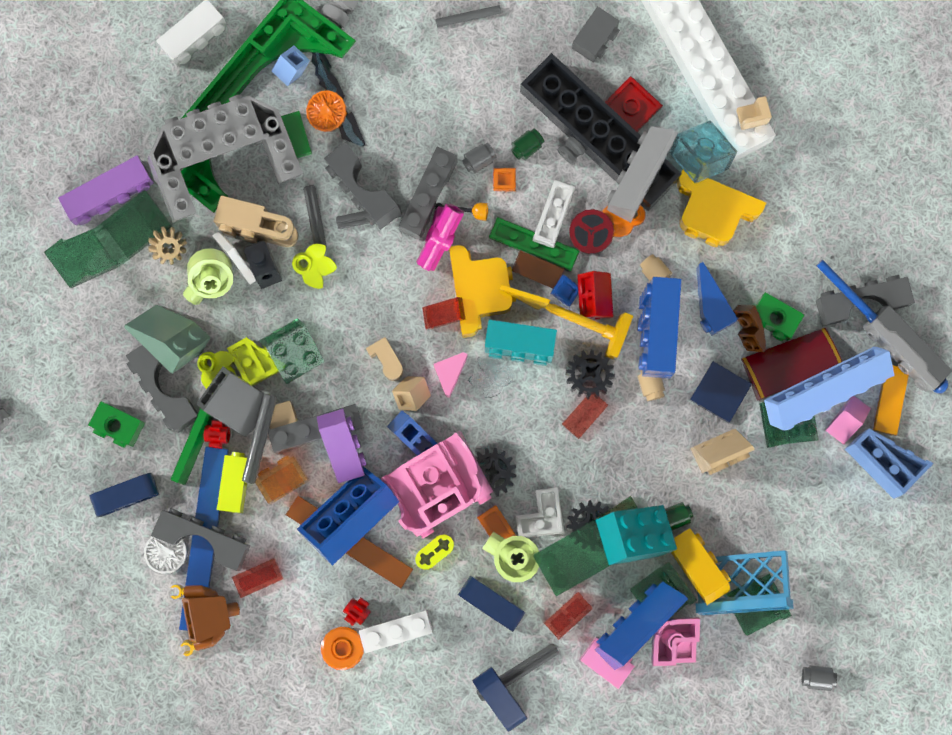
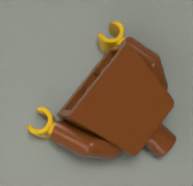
[170,584,240,656]

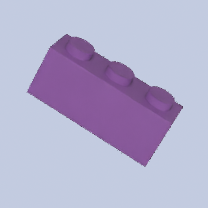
[317,409,367,483]

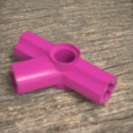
[416,204,464,271]

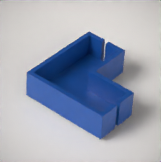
[637,277,682,379]

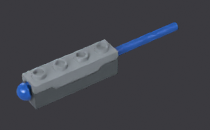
[816,260,952,393]

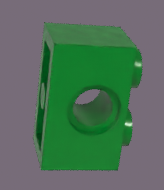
[755,292,805,341]
[88,401,145,448]

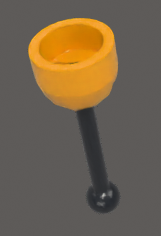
[434,202,489,221]

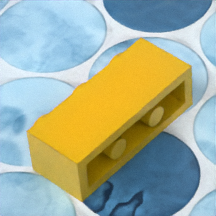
[671,528,731,605]

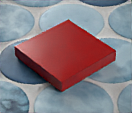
[605,76,663,132]

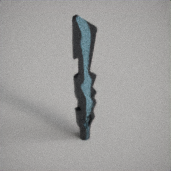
[311,52,365,147]

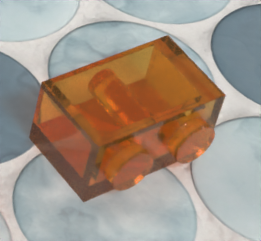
[255,455,310,505]

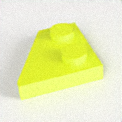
[227,337,287,386]

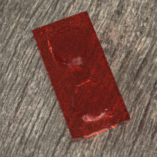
[232,558,284,598]

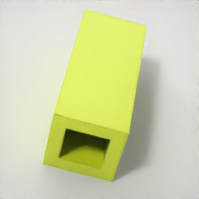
[217,452,247,514]

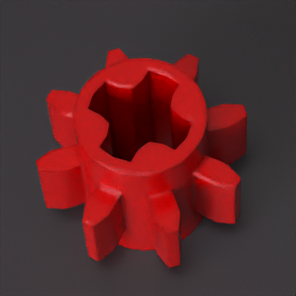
[204,420,231,449]
[343,597,371,626]

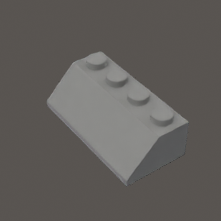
[606,126,678,223]

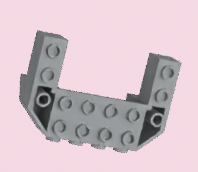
[147,94,303,222]

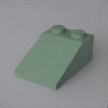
[124,305,211,374]

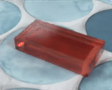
[422,297,466,330]
[562,394,608,440]

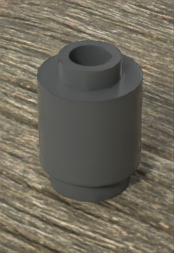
[462,143,497,173]
[801,665,837,691]

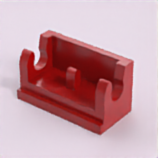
[577,271,614,320]

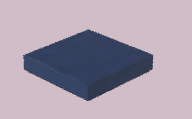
[690,361,752,424]

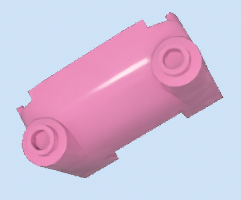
[381,431,494,538]

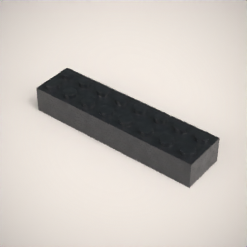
[520,53,682,212]

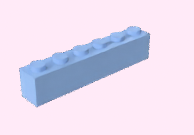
[764,346,894,430]

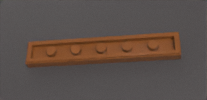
[285,496,413,589]

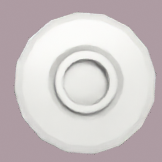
[144,536,187,574]

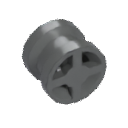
[557,136,586,165]

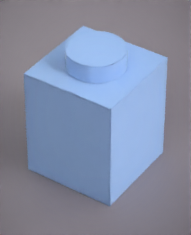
[272,46,310,86]

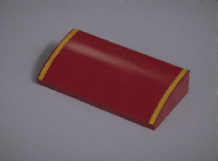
[741,328,843,401]

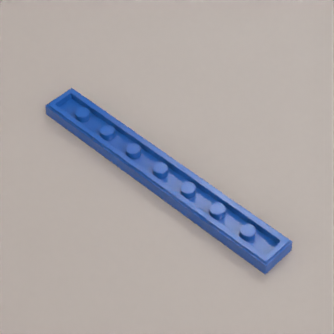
[179,447,229,631]

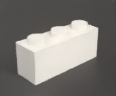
[156,0,227,66]
[359,610,433,653]

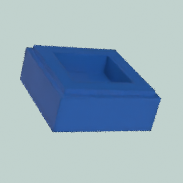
[550,275,579,307]

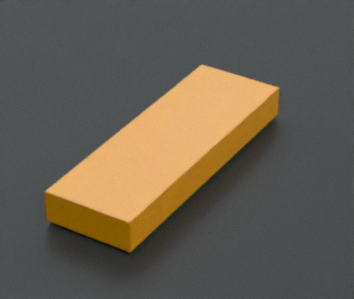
[873,365,909,436]

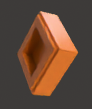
[493,168,516,191]

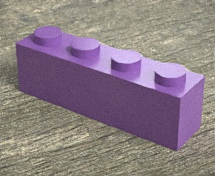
[58,155,154,225]

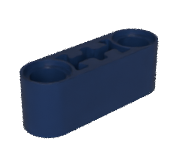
[89,473,160,518]
[457,576,526,632]
[472,666,528,732]

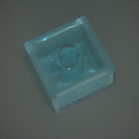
[669,120,738,183]

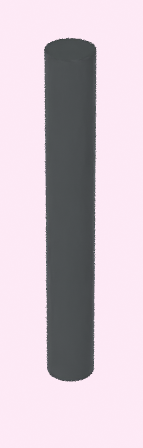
[435,5,501,28]

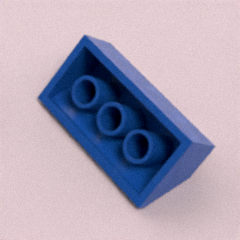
[297,466,400,566]
[594,582,688,670]

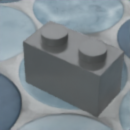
[572,6,620,63]

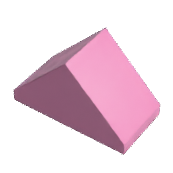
[433,352,468,398]
[825,396,871,444]

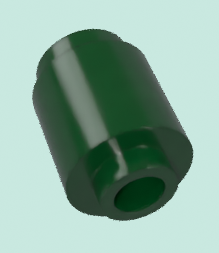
[511,128,545,161]
[665,502,694,531]

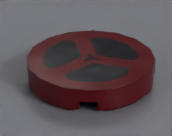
[569,209,614,254]

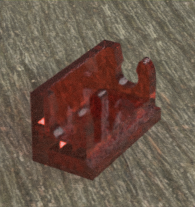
[543,592,592,640]

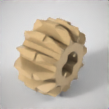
[148,227,187,265]

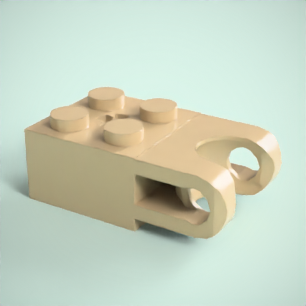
[214,196,298,247]

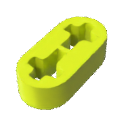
[415,534,454,570]

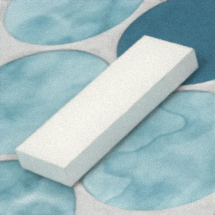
[532,180,575,248]

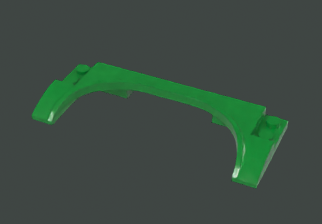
[181,0,356,213]

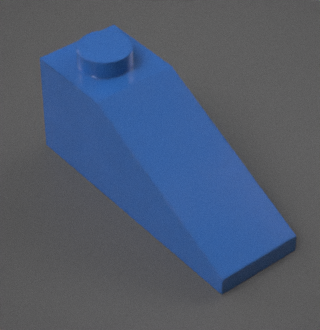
[696,262,738,336]
[387,410,438,456]

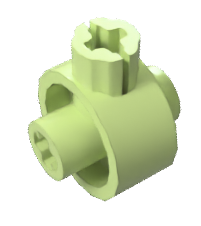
[183,249,233,305]
[482,531,540,582]

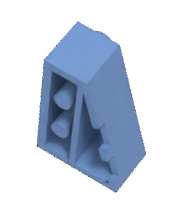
[845,429,934,499]

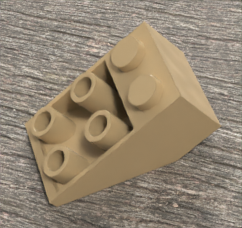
[691,429,755,475]

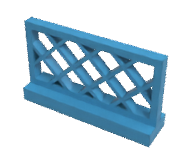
[695,550,794,615]

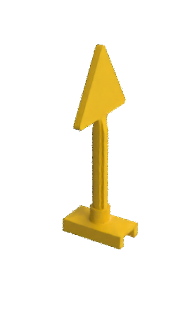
[500,285,633,359]

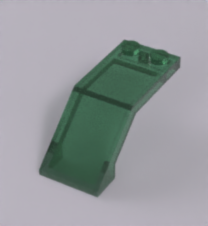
[44,190,172,288]
[533,496,638,596]

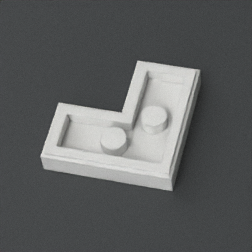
[212,231,256,285]
[516,487,564,538]

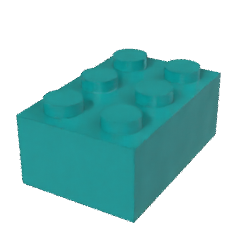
[485,320,557,366]
[596,505,677,565]

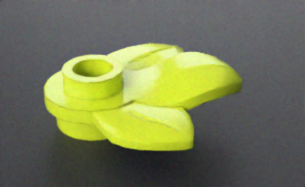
[292,244,337,289]
[197,351,236,389]

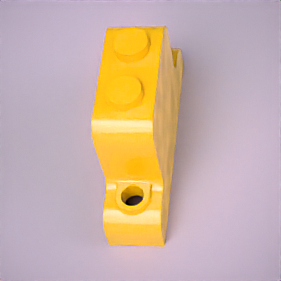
[677,168,766,247]
[449,245,516,338]

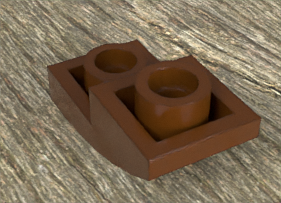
[512,250,564,289]
[733,305,766,352]

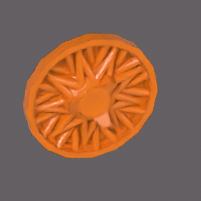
[306,90,347,132]
[321,627,364,670]

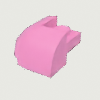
[651,617,700,666]

